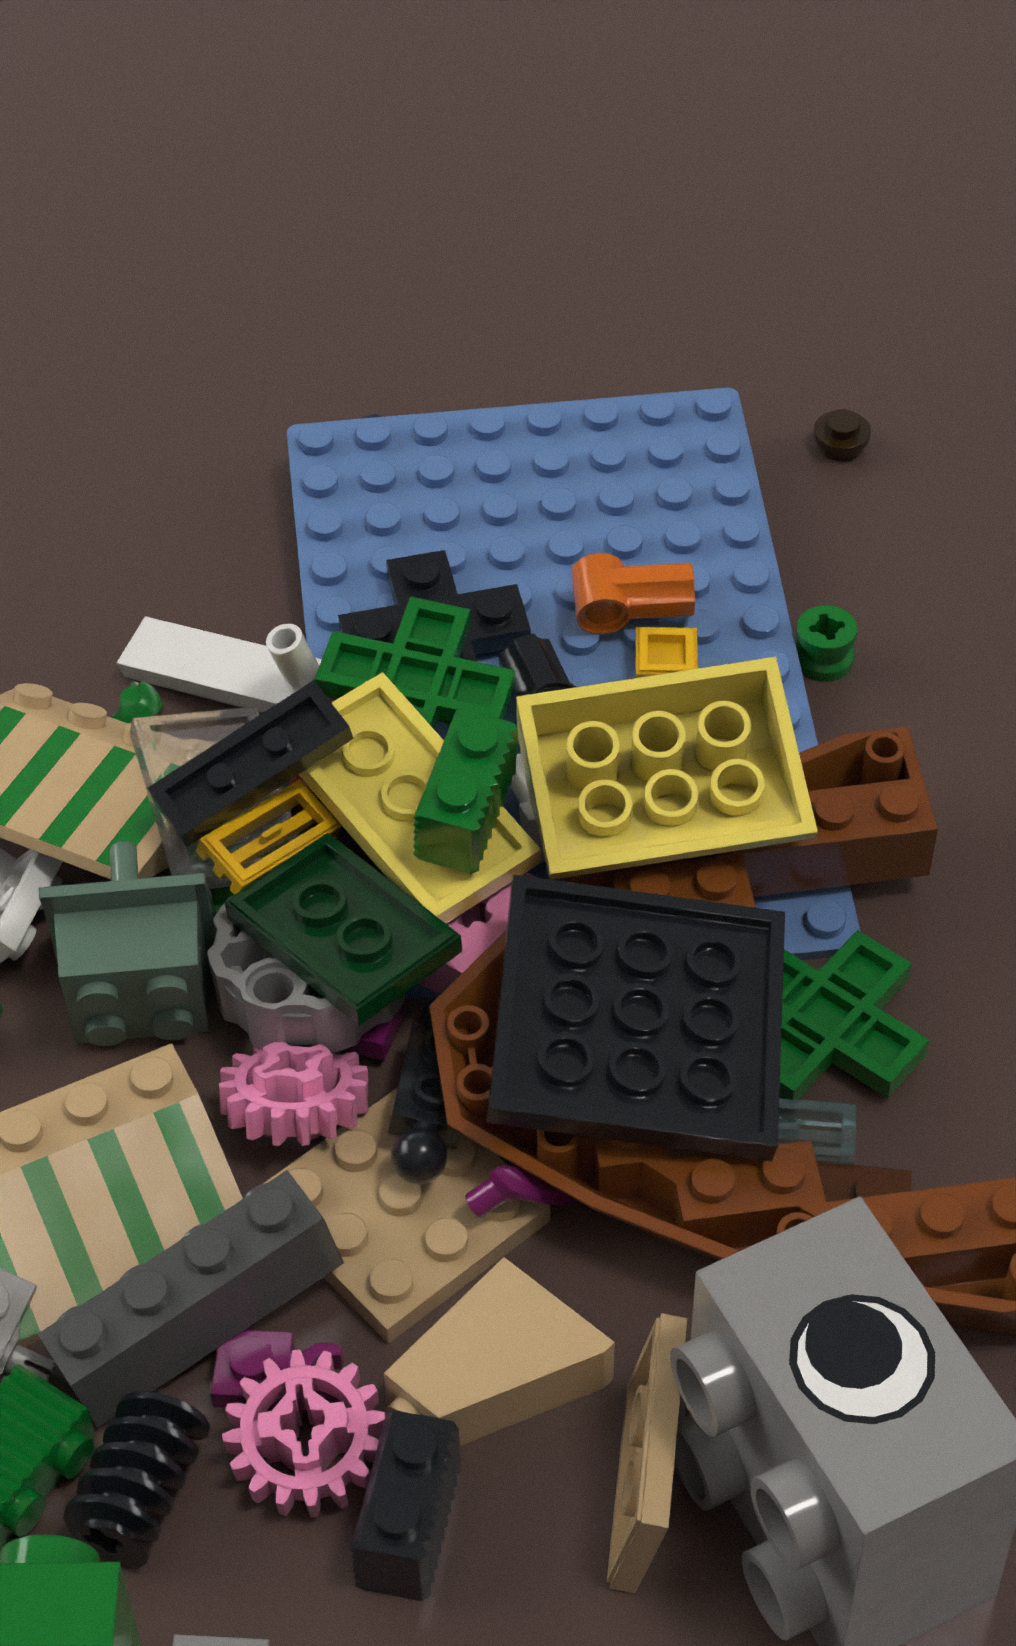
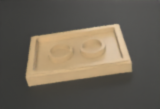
[606,1313,687,1593]

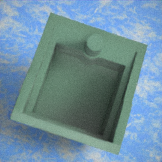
[39,842,216,1046]

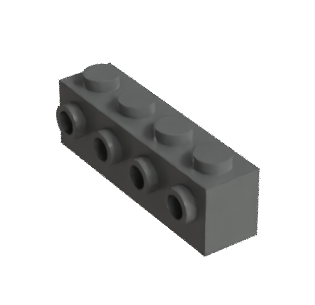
[38,1170,344,1428]

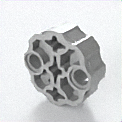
[207,896,406,1053]

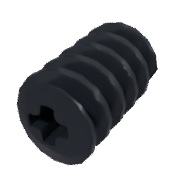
[63,1391,210,1568]

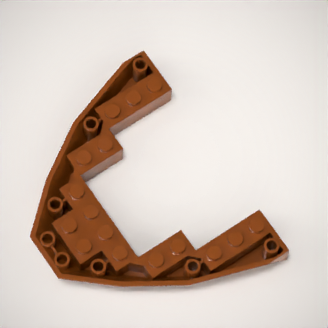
[429,726,1016,1335]

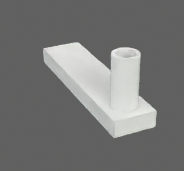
[117,616,337,713]

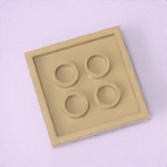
[264,1087,550,1344]

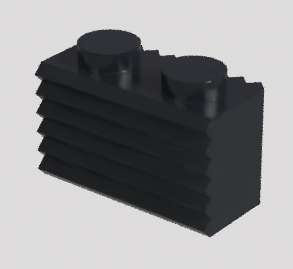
[351,1410,461,1601]

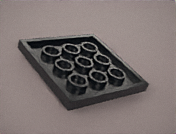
[486,875,785,1161]

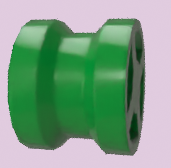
[796,605,857,682]

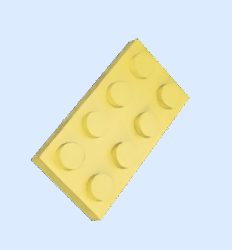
[299,672,541,924]

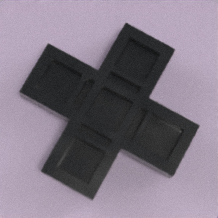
[338,550,531,662]

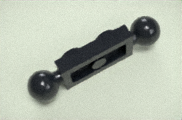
[388,991,460,1184]

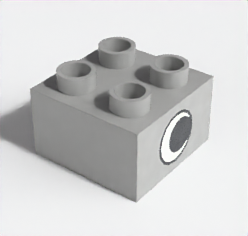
[670,1196,1016,1646]

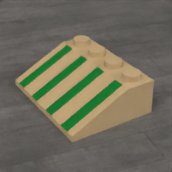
[0,683,228,879]
[0,1043,243,1347]

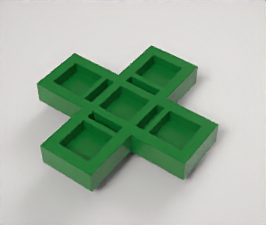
[314,596,515,729]
[779,930,929,1106]

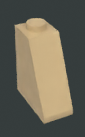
[384,1257,615,1446]

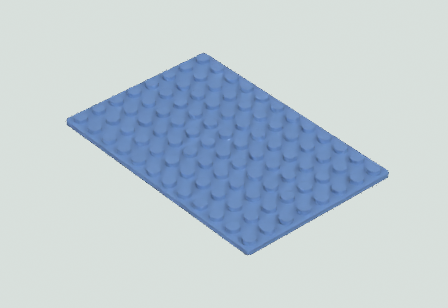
[287,388,860,999]

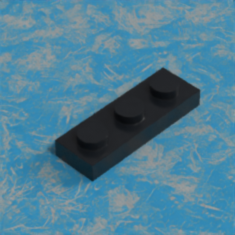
[147,680,354,848]

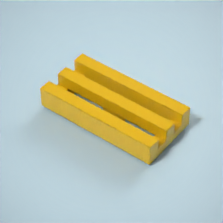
[195,780,342,895]

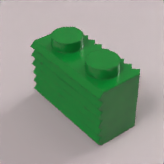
[413,708,518,874]
[0,1364,96,1550]

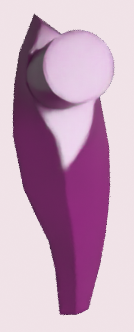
[465,1165,578,1218]

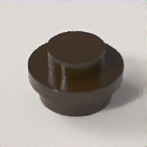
[814,409,871,461]

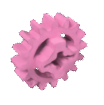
[218,1041,369,1146]
[222,1349,385,1517]

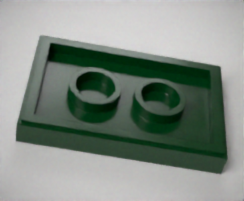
[225,833,463,1026]

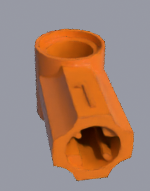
[571,553,695,635]

